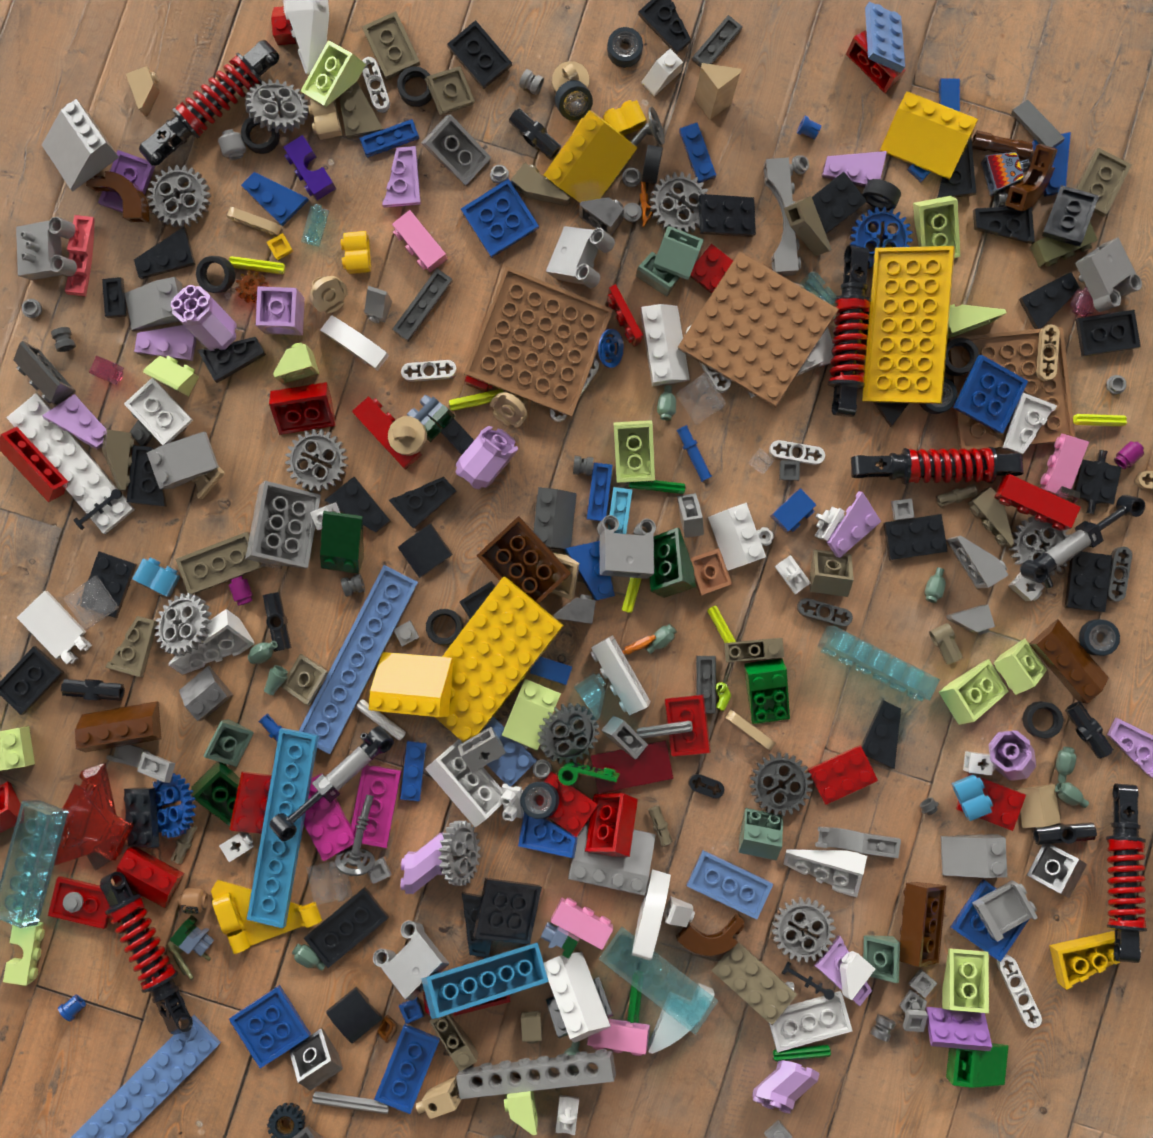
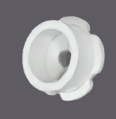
[757,527,774,546]

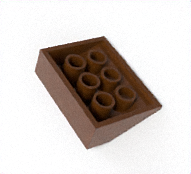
[476,516,571,604]

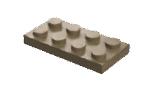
[175,532,263,595]
[712,942,798,1025]

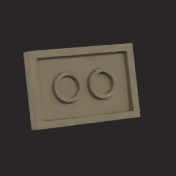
[362,11,420,80]
[1076,148,1132,217]

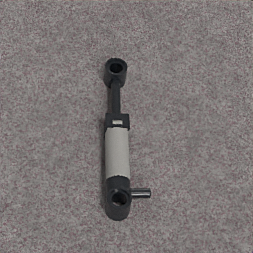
[1020,495,1145,588]
[269,726,394,841]

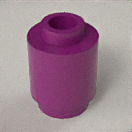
[1114,441,1144,469]
[229,576,253,606]

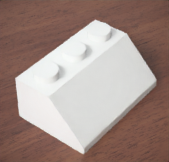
[708,503,766,571]

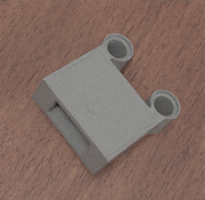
[16,217,77,280]
[546,226,615,288]
[1075,237,1142,312]
[597,515,656,579]
[373,921,449,1000]

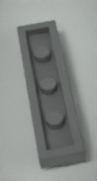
[392,268,453,342]

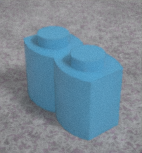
[132,557,181,597]
[951,774,993,821]

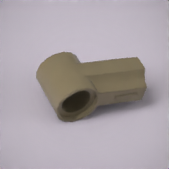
[929,623,963,664]

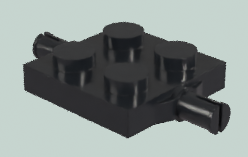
[1073,450,1122,515]

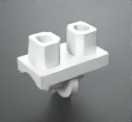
[815,507,845,541]
[774,555,811,594]
[501,784,524,821]
[556,1095,579,1135]

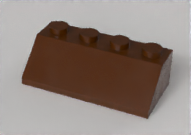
[1029,619,1109,704]
[75,701,161,753]
[899,882,947,967]

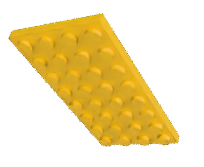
[862,246,955,404]
[435,577,564,743]

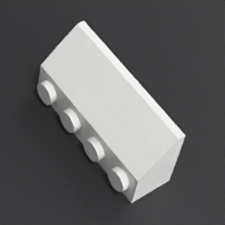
[640,304,690,387]
[591,635,651,715]
[425,739,502,827]
[544,952,611,1043]

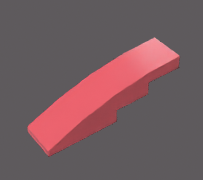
[65,215,95,297]

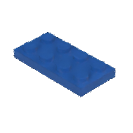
[374,1024,440,1114]

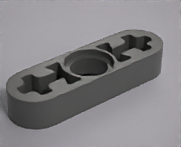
[1107,547,1132,602]
[797,598,853,626]

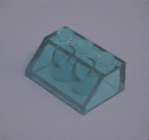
[574,672,606,720]

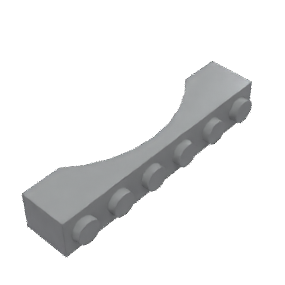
[763,157,801,276]

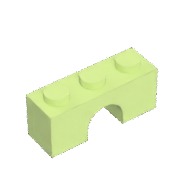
[3,919,45,986]

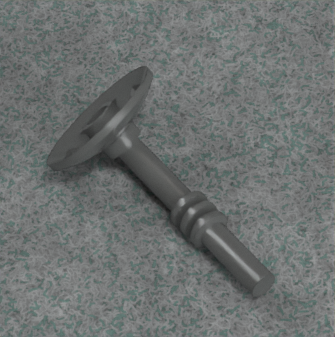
[616,107,665,179]
[335,795,375,876]

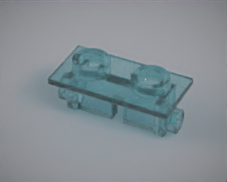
[301,204,329,247]
[800,271,837,305]

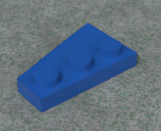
[241,172,309,227]
[564,541,615,600]
[518,812,578,858]

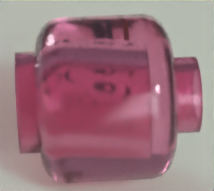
[1070,287,1095,317]

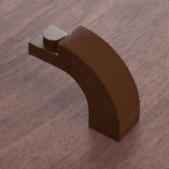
[1005,144,1058,211]
[86,171,149,223]
[676,913,745,956]

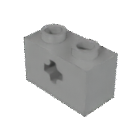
[458,727,506,773]

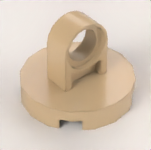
[552,61,589,101]
[310,276,348,313]
[490,393,527,427]
[388,416,427,455]

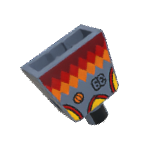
[981,152,1031,196]

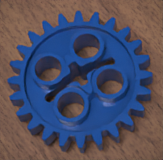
[849,207,913,269]
[152,773,196,838]

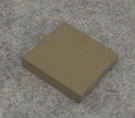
[425,66,475,115]

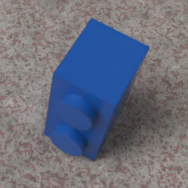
[770,488,816,532]

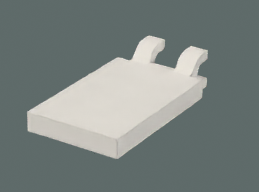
[17,591,92,664]

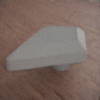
[900,989,927,1014]

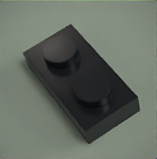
[102,277,127,318]
[441,418,474,455]

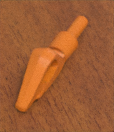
[640,182,653,227]
[622,635,656,655]

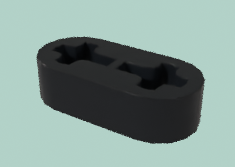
[688,773,725,798]

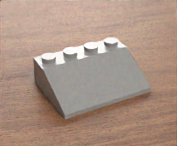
[42,99,119,191]
[245,481,321,569]
[568,820,656,896]

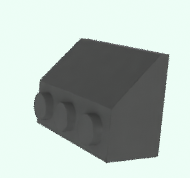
[13,341,76,405]
[533,487,577,549]

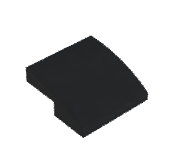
[398,524,453,578]
[326,987,382,1044]

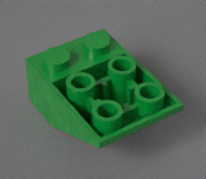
[744,658,790,724]
[946,1043,1009,1088]

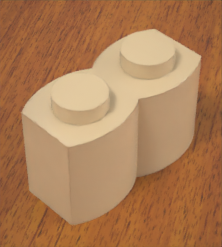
[308,98,342,140]

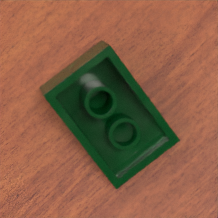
[320,511,364,574]
[649,527,696,598]
[191,761,240,826]

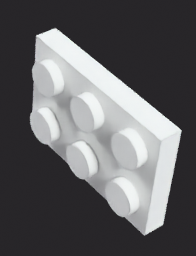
[124,378,193,445]

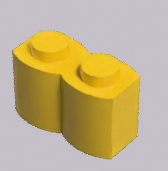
[603,100,647,136]
[340,231,372,274]

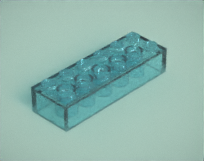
[817,626,940,702]
[0,800,68,928]
[599,927,718,1035]

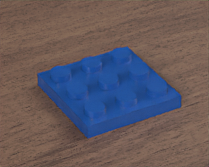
[461,179,539,258]
[953,355,1028,433]
[950,879,1029,962]
[229,985,311,1069]

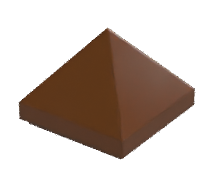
[377,1015,397,1043]

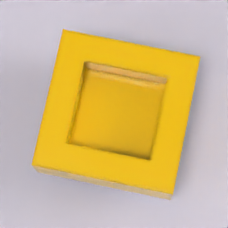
[266,233,294,261]

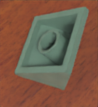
[636,252,680,297]
[203,719,254,767]
[863,935,900,983]

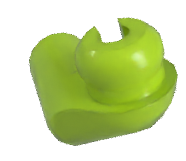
[716,682,731,712]

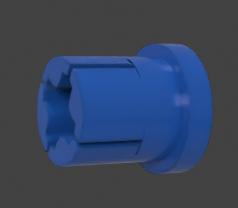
[797,115,822,140]
[58,994,86,1022]

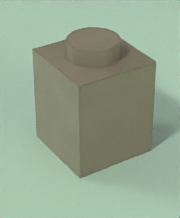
[521,1011,542,1044]

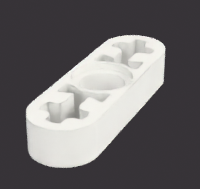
[362,57,390,113]
[401,360,457,382]
[769,440,825,465]

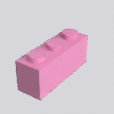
[392,210,447,273]
[1040,433,1089,497]
[551,897,613,950]
[587,1018,650,1056]

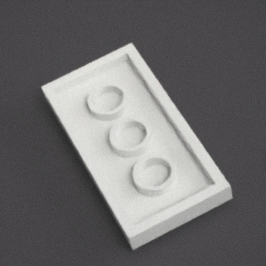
[769,991,852,1052]

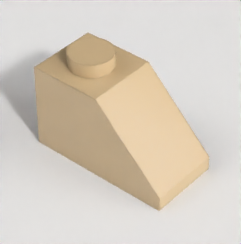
[126,66,160,116]

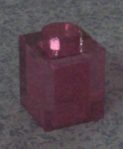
[89,355,124,385]

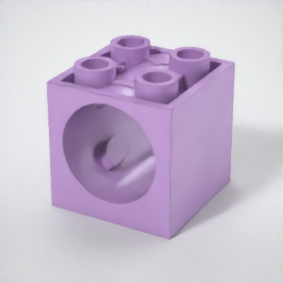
[256,287,305,335]

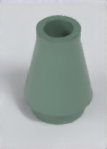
[264,665,288,695]

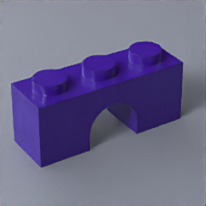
[284,135,336,201]

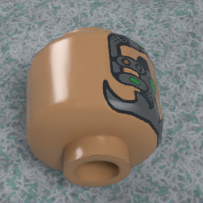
[177,888,209,914]

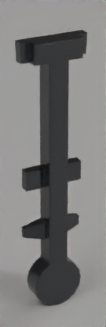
[73,489,122,530]
[782,962,834,1000]

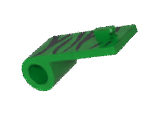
[558,762,619,786]

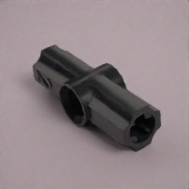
[509,108,561,160]
[263,592,292,652]
[61,679,125,701]
[1065,701,1114,759]
[1033,822,1097,845]

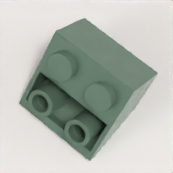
[653,226,703,280]
[738,808,783,860]

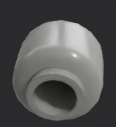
[218,129,246,160]

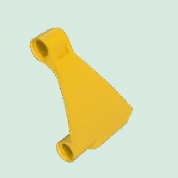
[211,880,322,954]

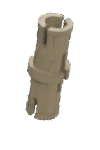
[936,484,978,507]
[648,805,673,846]
[170,824,197,864]

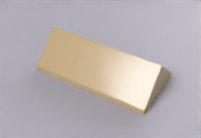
[694,63,741,120]

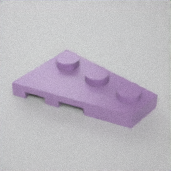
[382,146,421,208]
[822,151,887,187]
[134,325,196,361]
[42,394,106,449]
[827,491,881,558]
[1107,718,1153,779]
[814,935,872,1006]

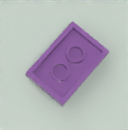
[98,150,155,213]
[925,1007,992,1051]

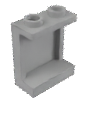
[972,880,1038,942]

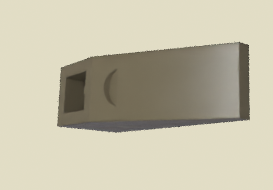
[511,162,570,206]
[784,196,832,256]
[102,430,134,491]
[968,487,1014,547]
[724,638,784,662]
[429,1014,478,1072]

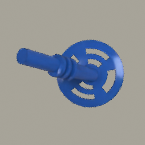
[597,329,624,368]

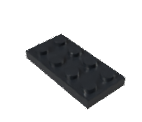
[304,887,389,968]

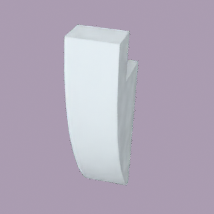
[320,315,389,371]
[632,869,671,961]
[648,983,715,1053]

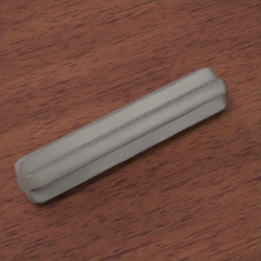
[637,721,693,738]

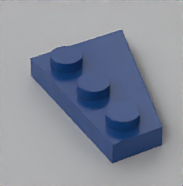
[1032,132,1071,197]

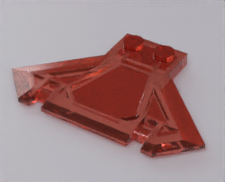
[45,763,133,867]

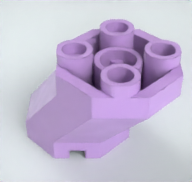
[171,285,237,351]
[455,426,518,489]
[989,730,1036,780]
[401,833,444,894]
[752,1060,819,1114]

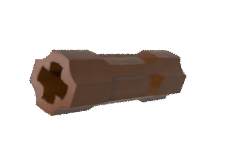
[972,130,1033,160]

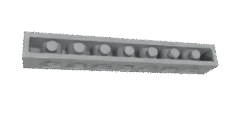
[456,1049,616,1099]

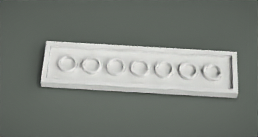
[6,393,135,534]

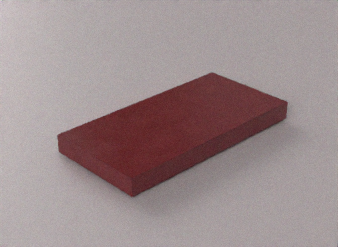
[591,740,674,794]

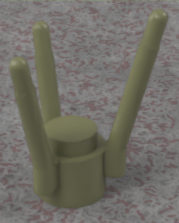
[166,941,211,980]

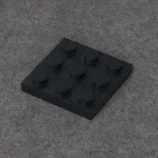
[473,878,542,945]

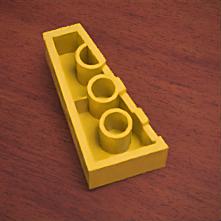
[1049,931,1121,990]

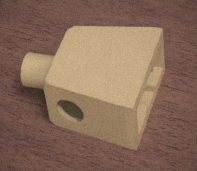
[416,1076,462,1119]

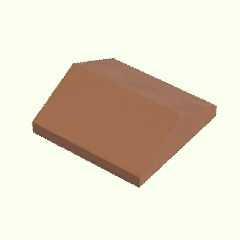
[690,548,732,596]

